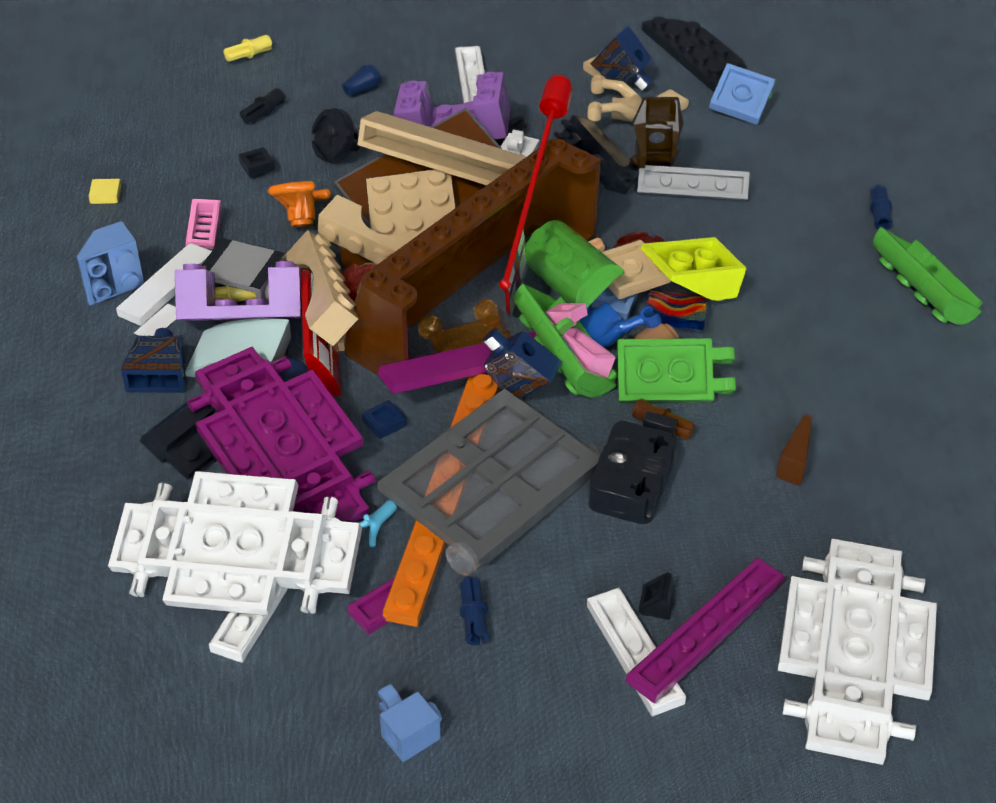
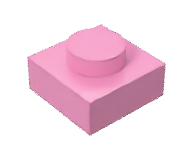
[545,303,588,327]

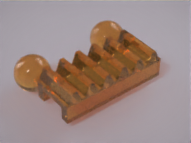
[419,300,511,353]

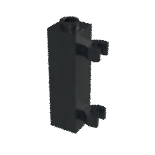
[554,115,640,195]

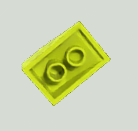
[640,237,746,301]

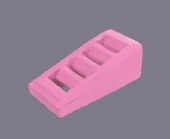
[185,199,222,249]
[562,328,616,377]

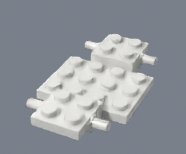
[108,471,362,615]
[777,539,937,765]

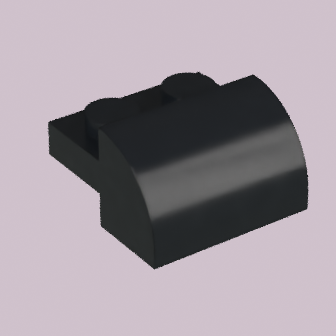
[140,402,215,480]

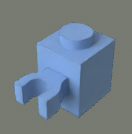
[378,684,442,762]

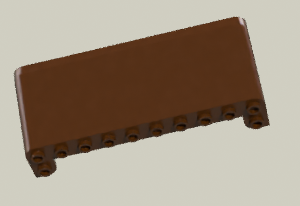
[344,139,601,393]

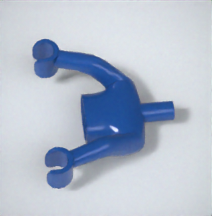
[579,302,662,348]

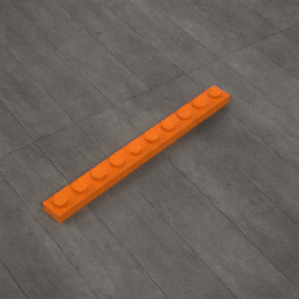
[383,374,500,627]

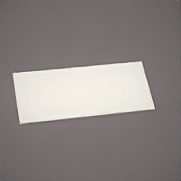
[134,303,176,336]

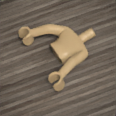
[587,75,642,122]

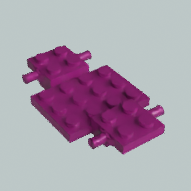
[187,346,375,523]

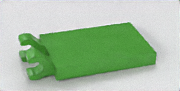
[617,338,736,403]

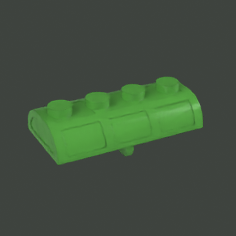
[525,220,624,307]
[873,227,983,325]
[514,284,618,398]

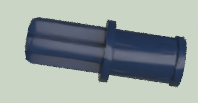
[869,184,892,230]
[459,576,489,646]

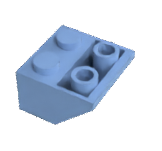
[77,221,144,306]

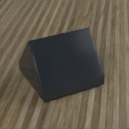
[638,572,674,620]

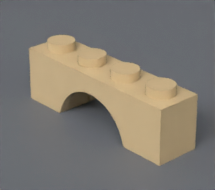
[318,195,420,264]

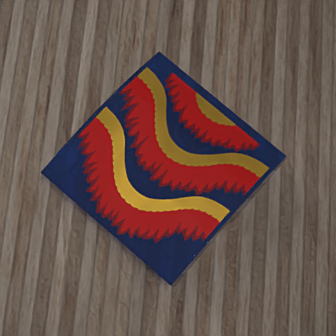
[646,289,708,331]

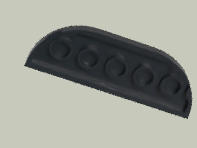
[642,16,747,92]

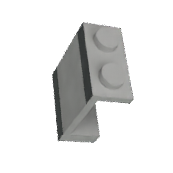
[202,238,286,304]

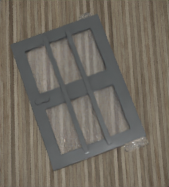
[377,389,601,576]

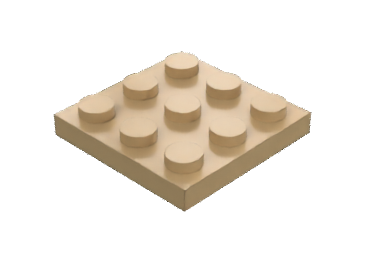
[366,169,455,235]

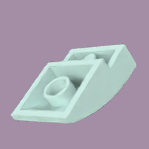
[185,318,291,378]

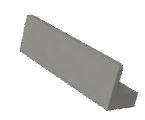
[637,165,750,201]

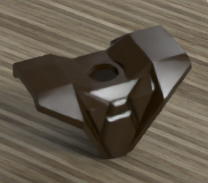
[629,97,684,171]

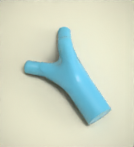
[358,500,397,547]

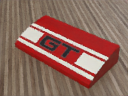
[301,270,341,396]

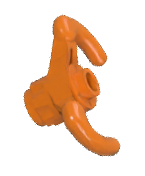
[268,181,331,227]

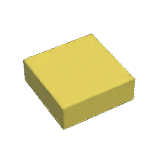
[89,179,121,204]

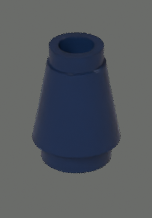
[342,64,381,97]

